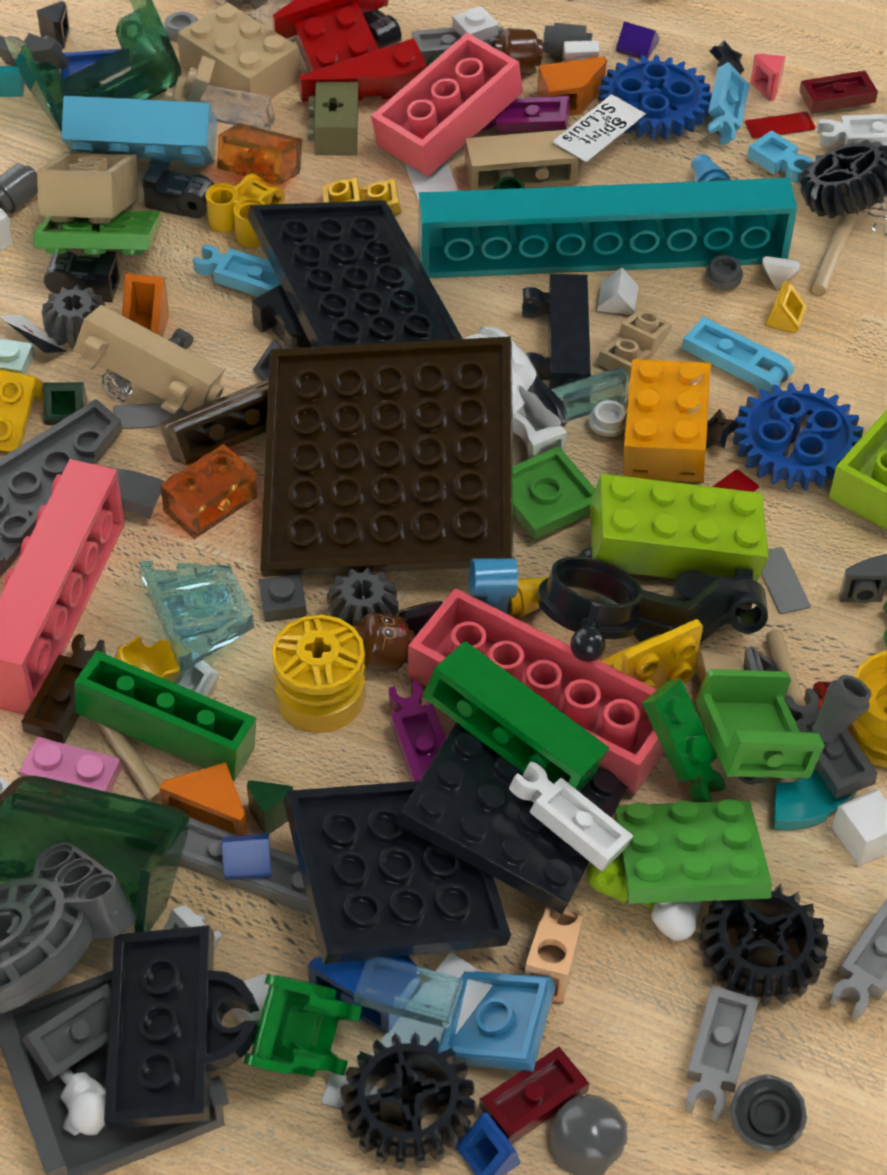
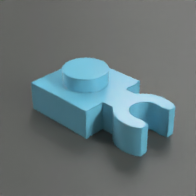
[747,130,813,183]

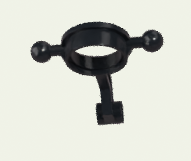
[536,548,768,662]

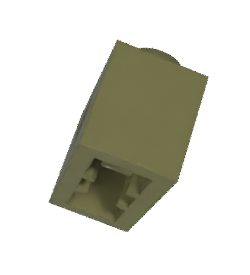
[308,82,358,155]

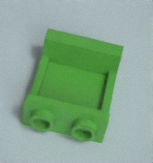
[695,669,825,778]

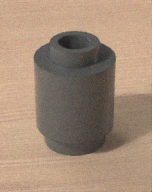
[543,22,592,58]
[0,163,38,214]

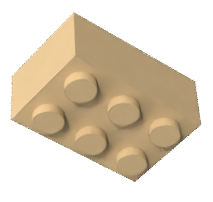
[177,2,300,112]
[37,152,138,224]

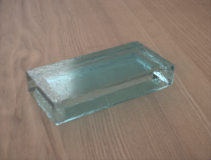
[552,366,629,422]
[354,957,462,1029]

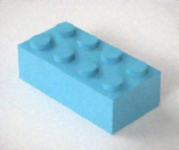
[61,96,217,167]

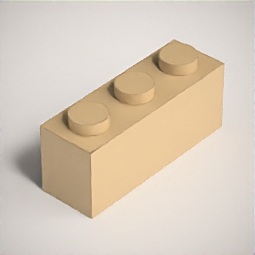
[465,130,579,190]

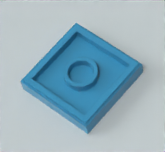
[438,971,556,1072]

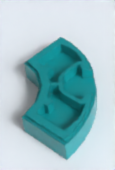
[773,756,867,830]

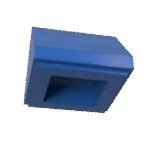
[222,834,271,880]
[457,1112,521,1175]

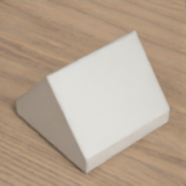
[597,268,639,315]

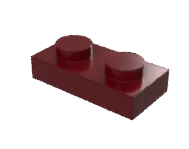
[799,70,878,113]
[479,1046,589,1144]

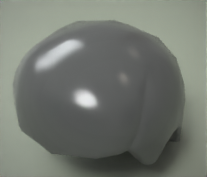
[729,1074,807,1153]
[548,1094,627,1175]

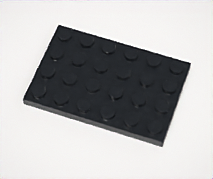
[247,200,463,347]

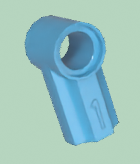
[469,558,518,614]

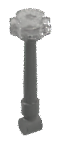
[102,328,194,402]

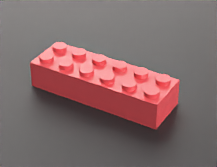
[0,459,125,715]
[408,588,665,796]

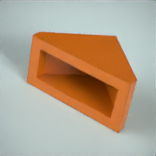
[122,273,169,337]
[159,762,247,836]

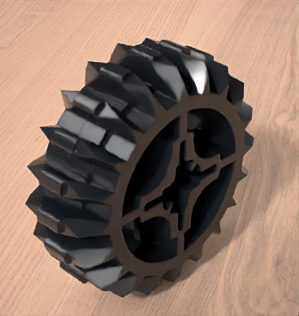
[800,140,887,219]
[698,883,829,1007]
[341,1032,476,1170]

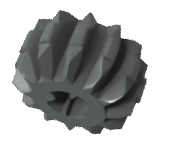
[41,285,105,349]
[327,567,399,626]

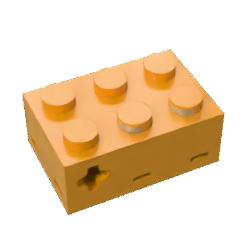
[623,359,711,483]

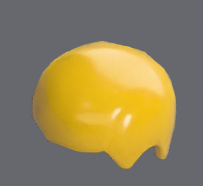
[114,636,186,683]

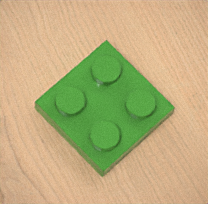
[513,446,595,540]

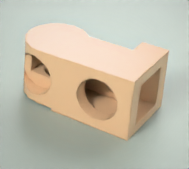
[524,906,584,1004]

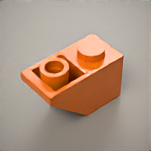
[537,56,607,116]

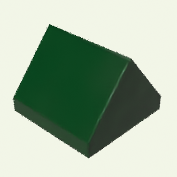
[43,382,87,422]
[247,780,293,834]

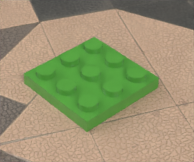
[33,210,161,255]
[614,799,772,904]

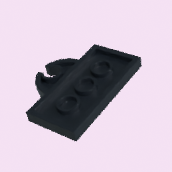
[104,925,260,1129]

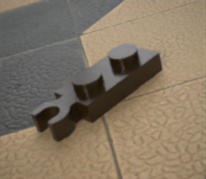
[21,634,106,743]

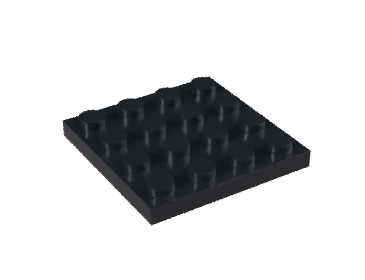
[396,722,628,914]
[283,781,511,964]

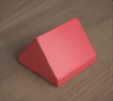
[750,53,786,101]

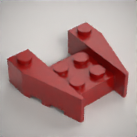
[272,0,427,102]

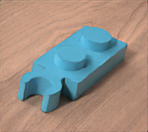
[708,62,750,146]
[193,245,281,297]

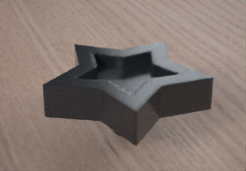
[709,40,744,74]
[706,409,739,448]

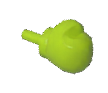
[587,854,654,911]

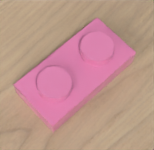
[19,736,122,804]

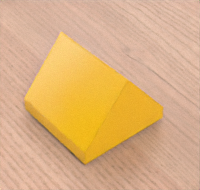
[765,280,807,333]

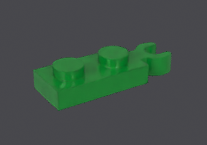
[642,679,726,802]

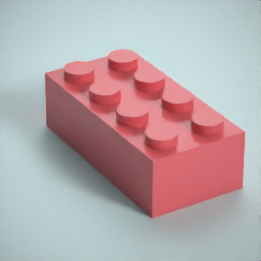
[371,33,523,177]

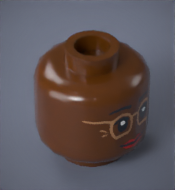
[353,613,415,672]

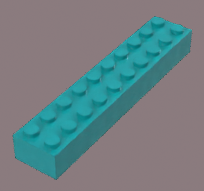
[418,178,797,278]

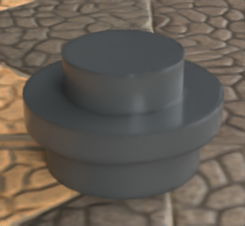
[705,255,743,290]

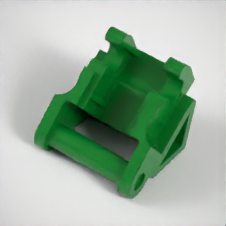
[243,973,362,1077]

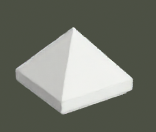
[762,256,800,290]
[175,653,220,698]

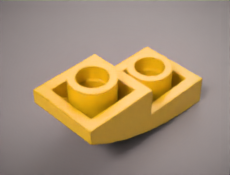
[322,177,402,214]

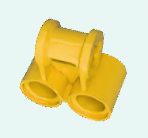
[205,174,285,248]

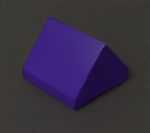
[616,21,660,60]

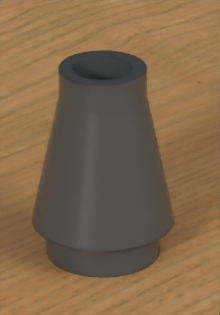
[812,675,871,742]

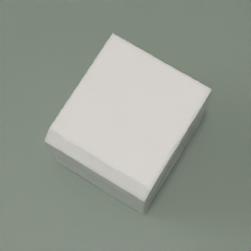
[832,789,887,866]

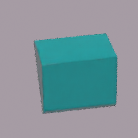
[0,66,26,97]

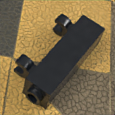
[522,274,591,400]

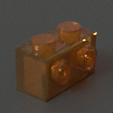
[217,123,302,185]
[160,444,257,539]

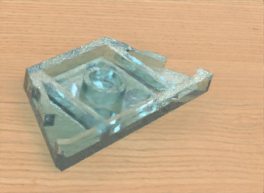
[139,561,254,671]

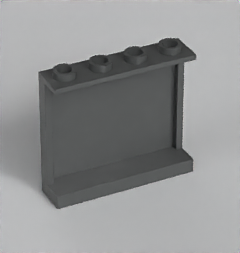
[0,971,229,1175]

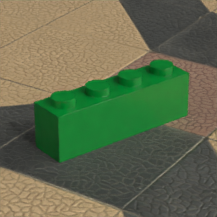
[422,641,610,792]
[75,650,257,782]

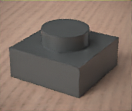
[259,574,307,622]

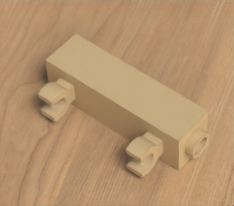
[73,305,225,415]

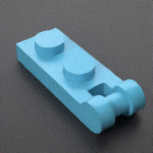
[682,317,794,394]

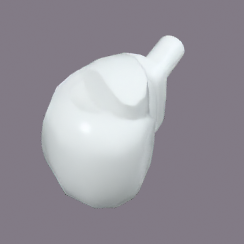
[651,901,702,941]
[59,1068,106,1136]

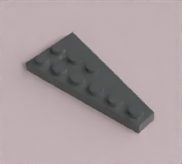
[0,399,122,575]

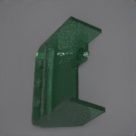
[4,0,181,133]
[0,776,190,933]

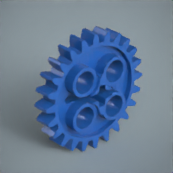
[598,55,712,140]
[733,383,864,491]

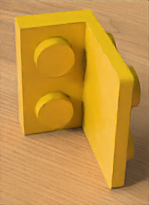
[0,370,44,453]
[600,619,703,690]

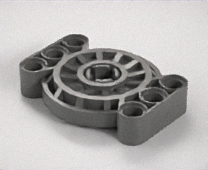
[0,843,136,1014]

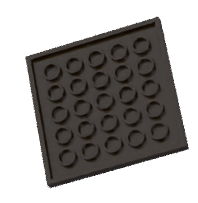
[260,336,513,577]

